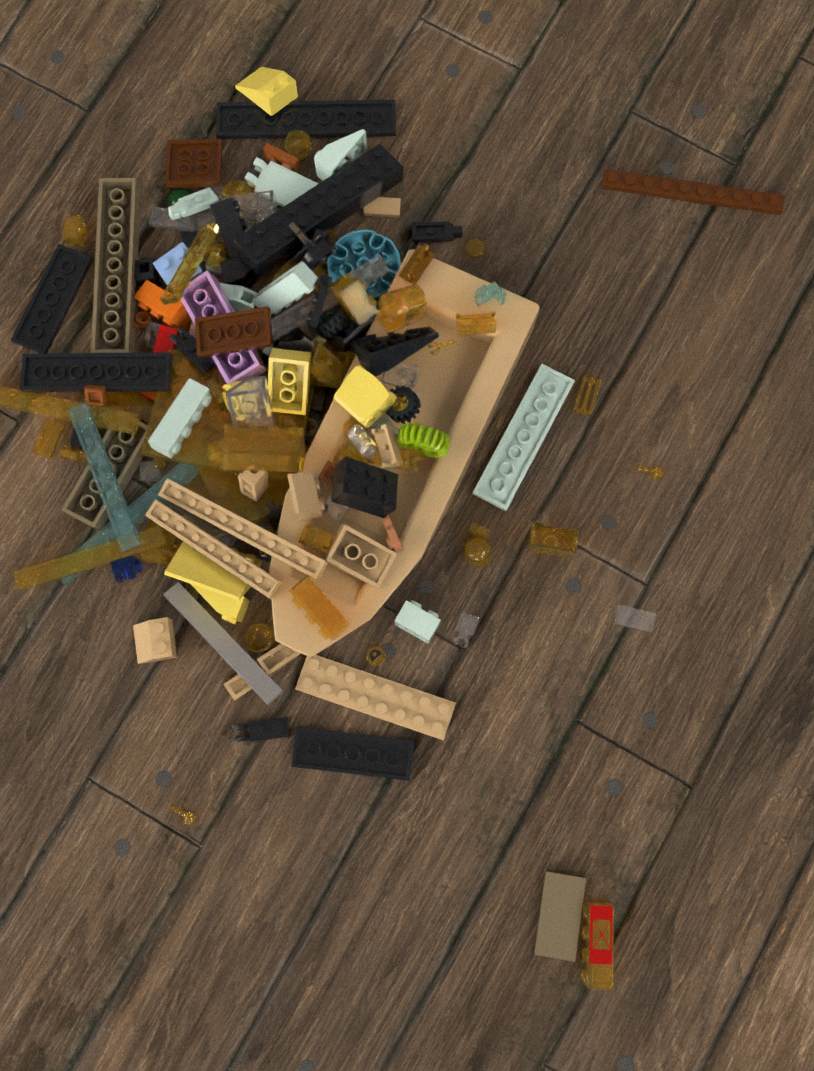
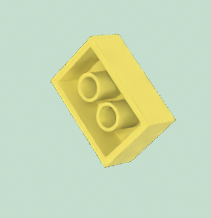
[267,348,311,415]

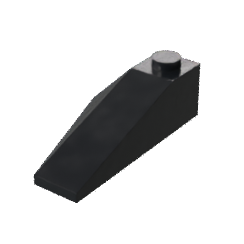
[352,326,439,376]

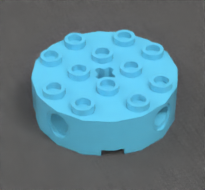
[327,229,401,308]

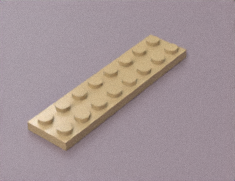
[295,655,456,741]

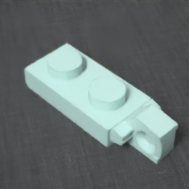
[168,187,219,220]

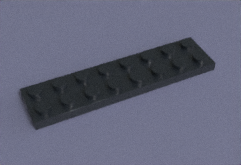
[20,352,173,392]

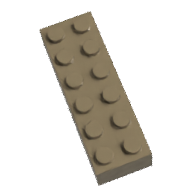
[61,411,154,532]

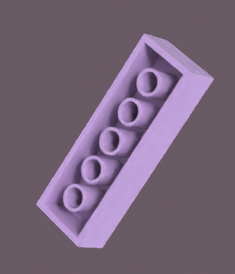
[176,270,267,384]

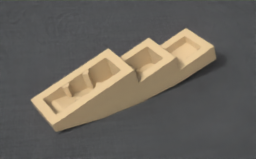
[224,644,300,701]

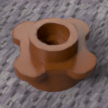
[134,311,153,330]

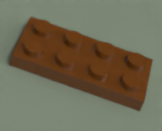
[195,306,273,358]

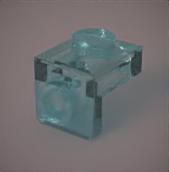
[474,282,506,307]

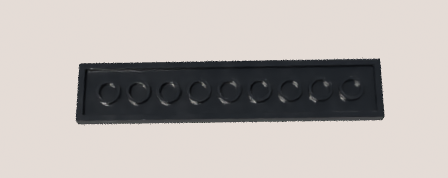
[216,100,396,139]

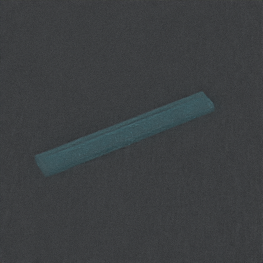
[68,403,142,552]

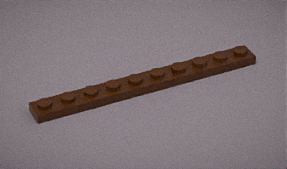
[601,169,784,215]

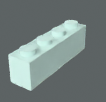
[252,261,318,315]
[148,378,212,458]

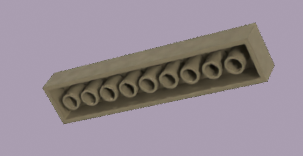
[91,178,141,353]

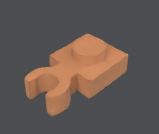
[382,516,404,553]

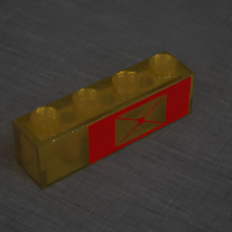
[582,900,614,990]

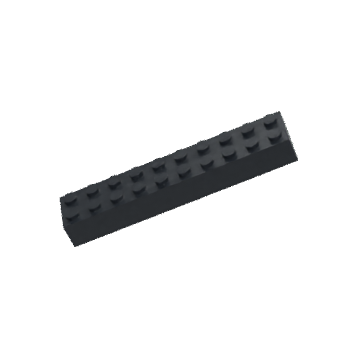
[234,144,403,277]

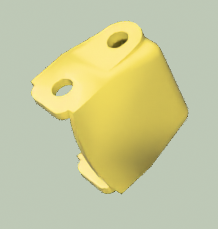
[334,365,397,428]

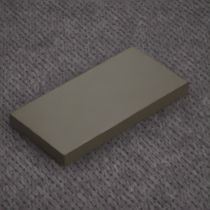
[534,871,586,962]

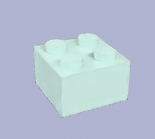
[394,600,441,644]

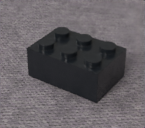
[331,456,398,518]

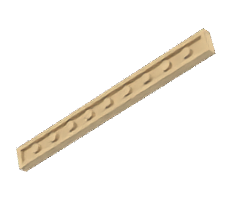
[158,478,328,581]

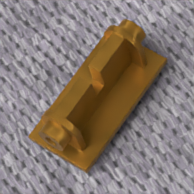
[399,244,435,285]

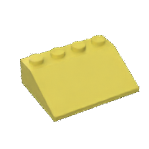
[164,541,262,601]

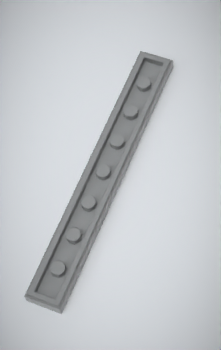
[163,582,283,705]

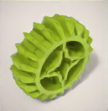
[397,423,451,458]

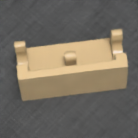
[371,424,403,470]
[238,463,269,502]

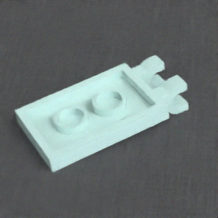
[245,157,318,207]

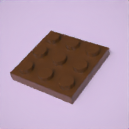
[165,139,223,188]

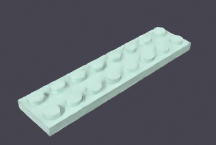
[472,364,575,511]

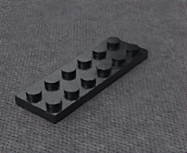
[11,244,93,353]
[291,727,414,781]

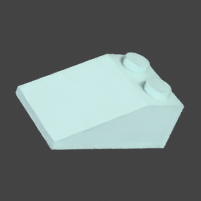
[314,129,367,181]

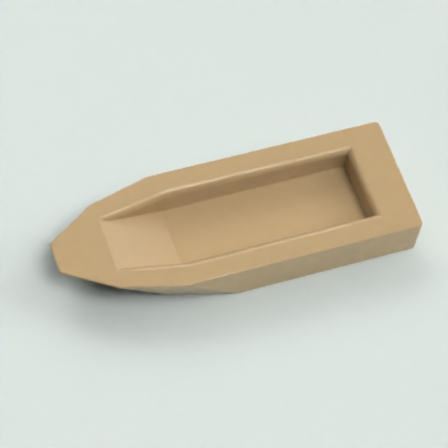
[269,249,540,658]

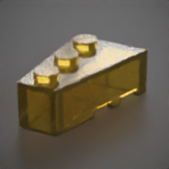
[289,574,350,641]

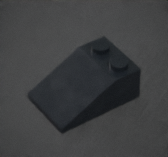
[326,310,373,354]

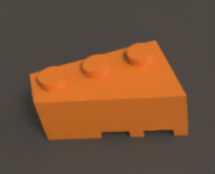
[134,280,192,333]

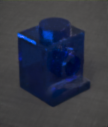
[110,556,143,583]

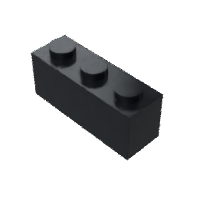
[210,197,248,259]

